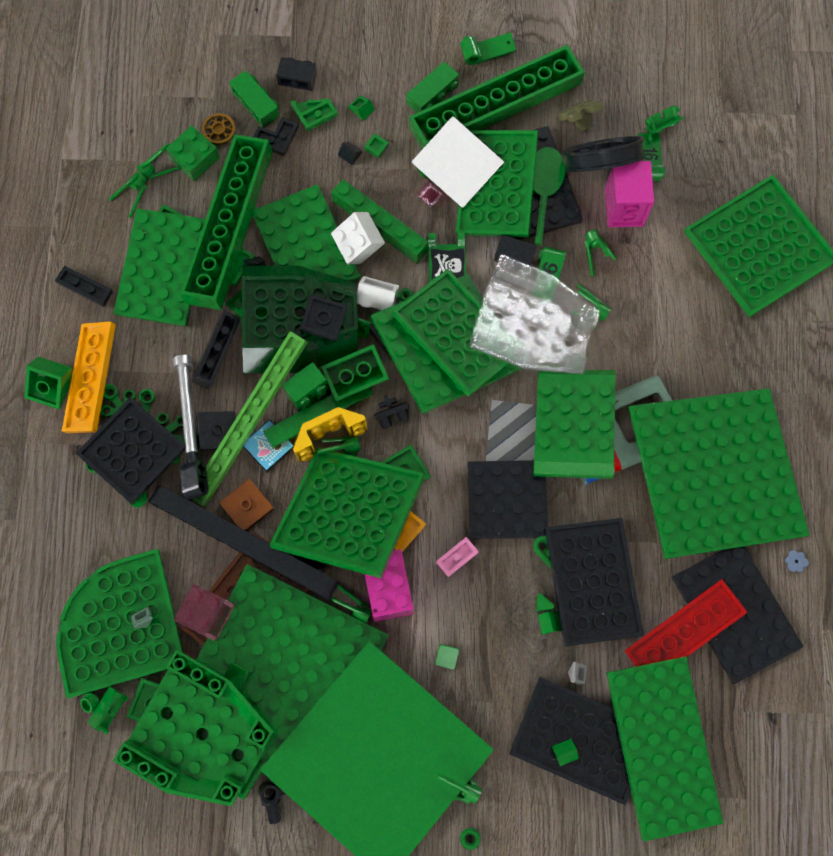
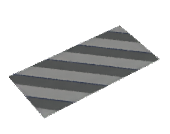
[486,400,537,461]

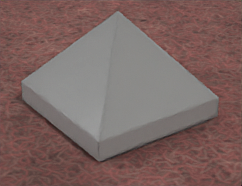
[568,662,587,685]

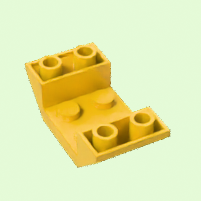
[293,407,368,462]

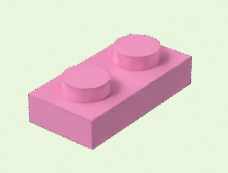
[436,537,479,578]

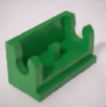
[87,686,129,735]

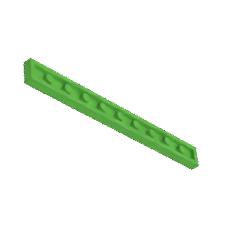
[193,331,308,507]

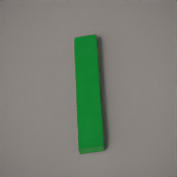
[263,388,373,449]

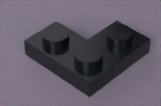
[253,117,299,156]

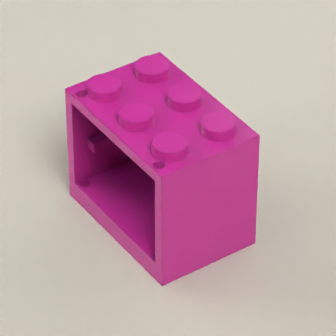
[605,160,654,228]
[365,549,414,623]

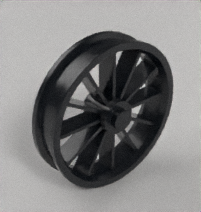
[563,136,646,172]

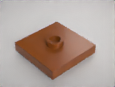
[219,479,274,531]

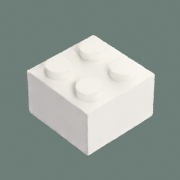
[331,212,385,264]

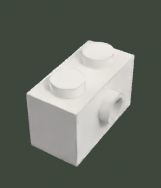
[357,276,399,311]

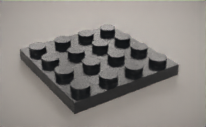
[75,397,186,505]
[467,460,548,539]

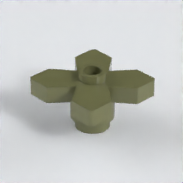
[558,100,604,131]

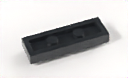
[55,266,113,307]

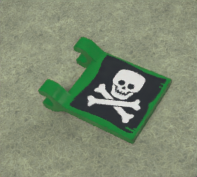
[428,232,466,283]

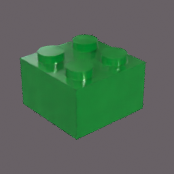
[165,125,220,181]
[281,362,329,412]

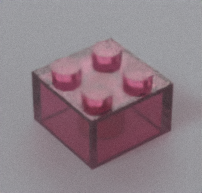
[174,584,235,642]

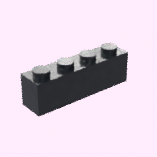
[191,310,241,389]

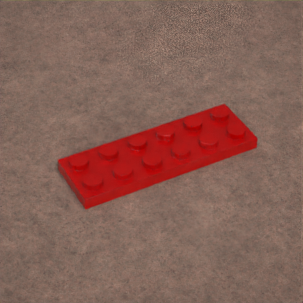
[624,579,747,666]

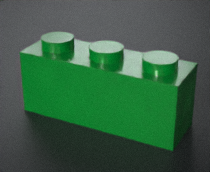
[406,61,459,113]
[229,70,280,128]

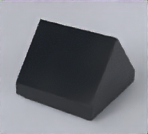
[338,142,363,165]

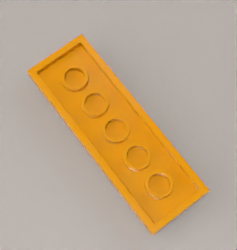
[62,322,116,433]

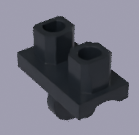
[373,395,409,429]

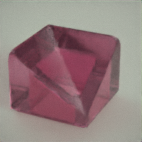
[418,180,444,208]

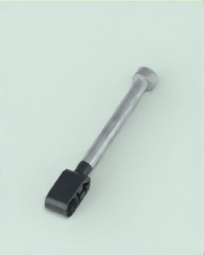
[173,355,209,500]

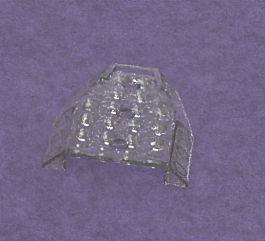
[470,254,600,374]

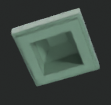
[131,607,153,629]

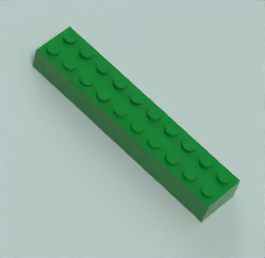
[409,44,585,150]
[180,134,273,310]

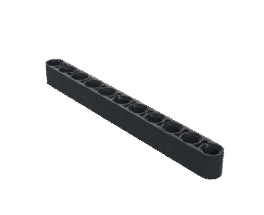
[148,485,339,600]

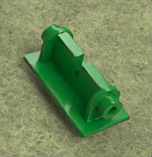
[644,105,684,134]

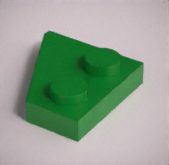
[290,99,338,132]

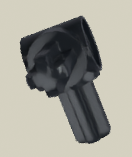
[258,781,286,824]

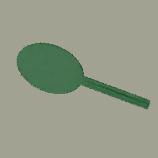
[533,147,565,246]

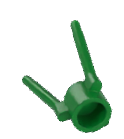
[137,143,180,180]
[109,171,147,218]
[584,229,616,277]
[571,284,612,322]
[318,436,360,456]
[332,584,372,623]
[438,774,482,804]

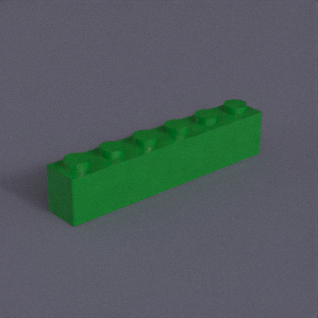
[331,179,429,264]

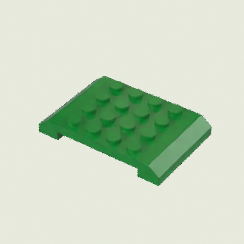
[534,369,615,479]

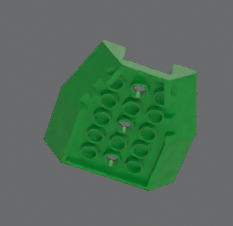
[113,649,274,806]

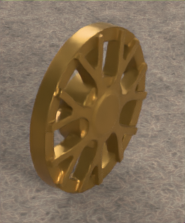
[202,113,236,145]

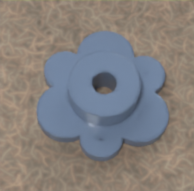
[785,550,808,572]

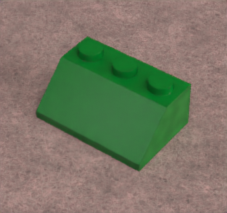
[321,344,389,402]

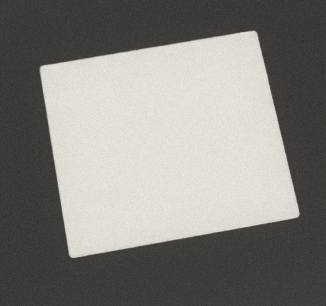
[412,117,504,207]

